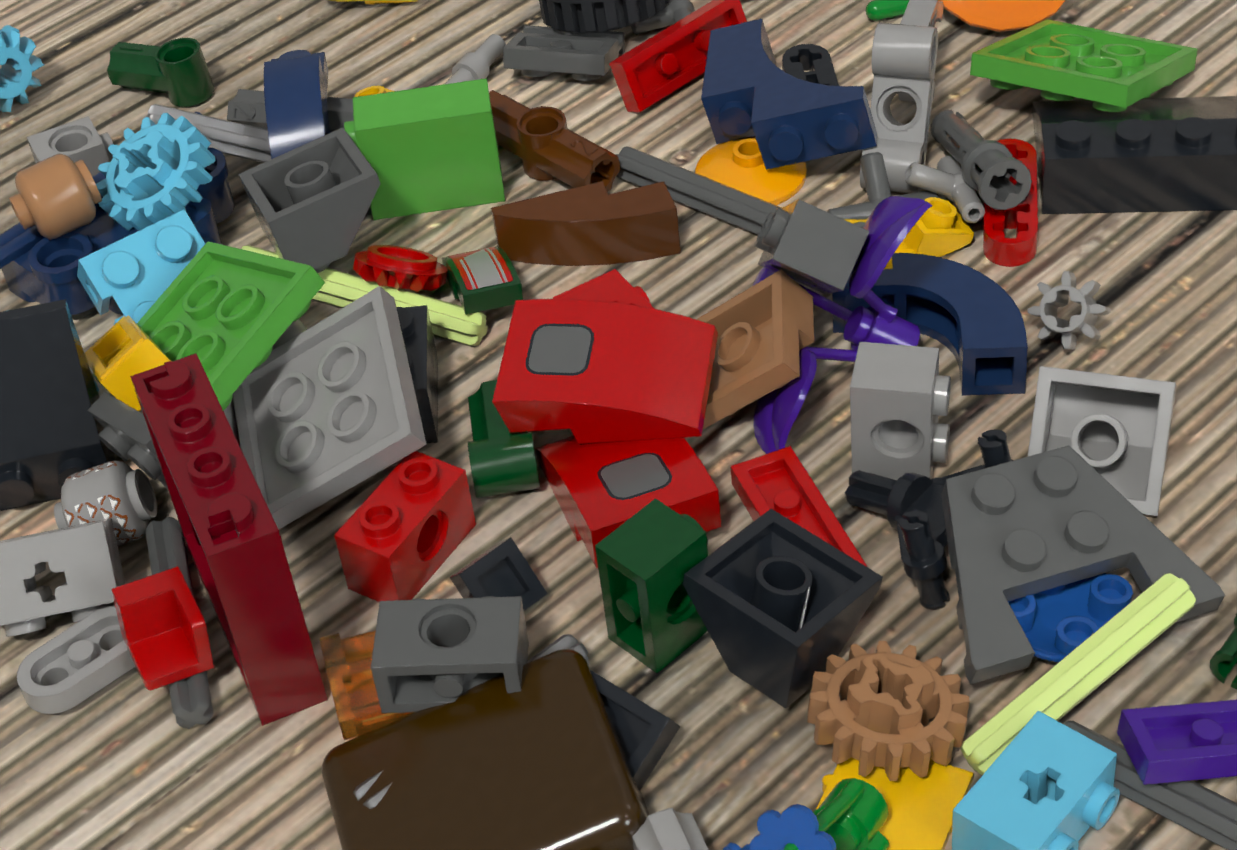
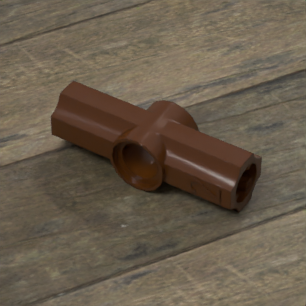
[489,90,620,192]

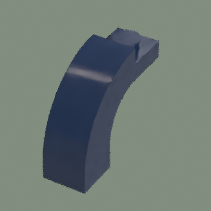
[264,50,330,159]
[832,253,1028,396]

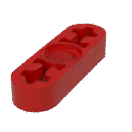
[983,138,1038,267]

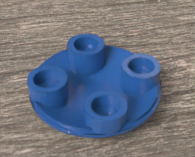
[1008,573,1133,662]

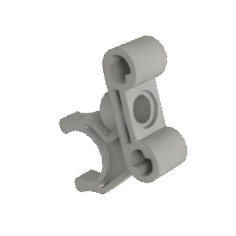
[860,0,944,193]

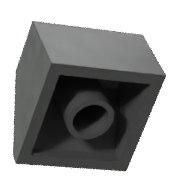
[238,127,381,273]

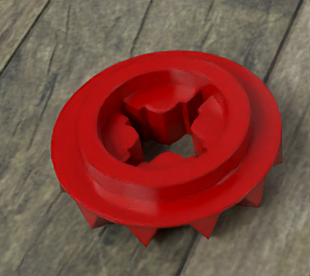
[353,245,448,292]

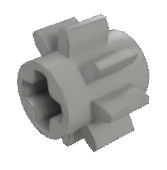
[1027,271,1111,350]

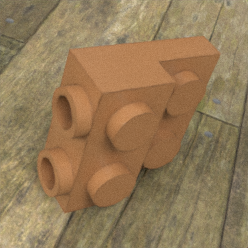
[696,269,814,429]

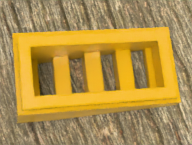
[85,315,171,411]

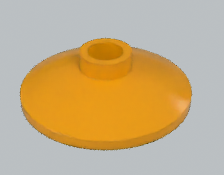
[695,136,807,205]

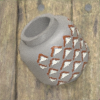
[54,461,157,546]

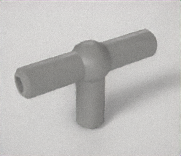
[905,156,985,223]

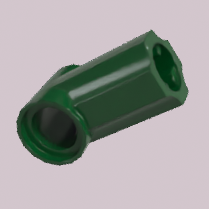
[107,38,214,107]
[468,380,540,498]

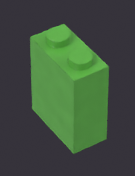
[344,78,505,220]

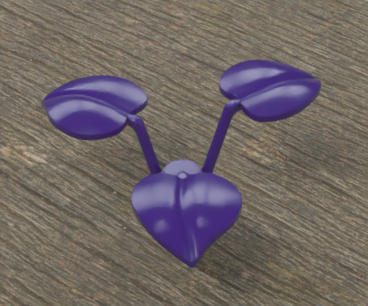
[752,196,932,454]

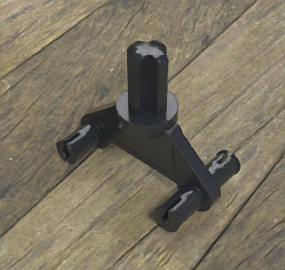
[845,429,1014,609]

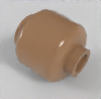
[9,153,102,240]

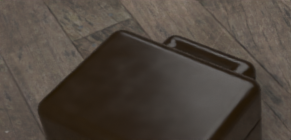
[322,649,649,850]

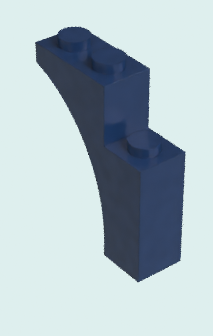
[701,19,877,169]

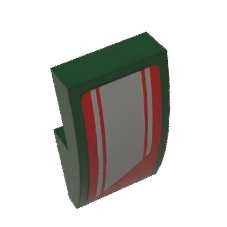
[442,246,523,315]

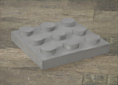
[233,286,427,530]

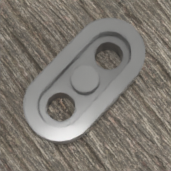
[17,606,135,714]

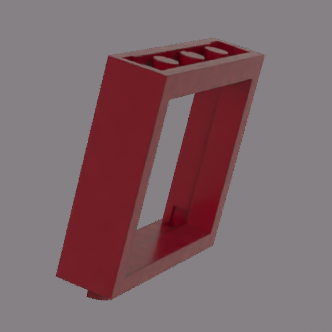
[130,353,328,726]

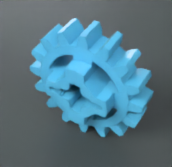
[96,113,215,231]

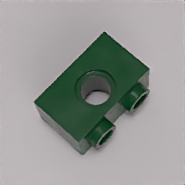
[595,499,708,673]

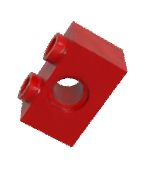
[334,451,476,602]

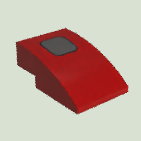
[492,299,718,444]
[535,436,722,568]

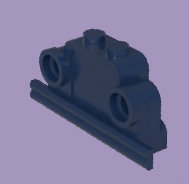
[0,111,235,315]

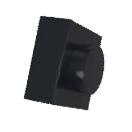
[450,537,548,611]

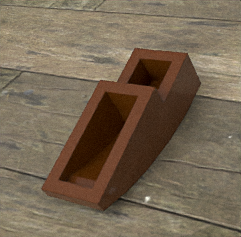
[491,181,681,266]

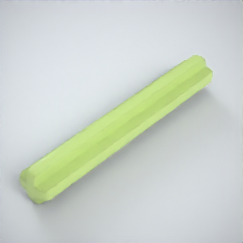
[961,573,1196,775]

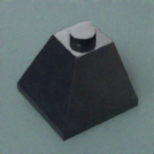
[683,509,883,708]

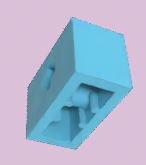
[952,711,1120,850]

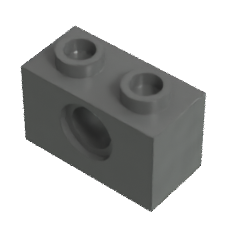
[754,199,869,294]
[371,596,529,713]

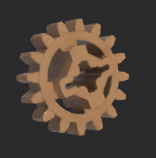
[807,641,970,781]

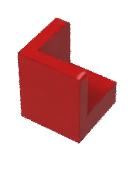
[111,566,214,690]

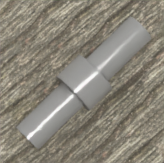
[445,34,506,84]

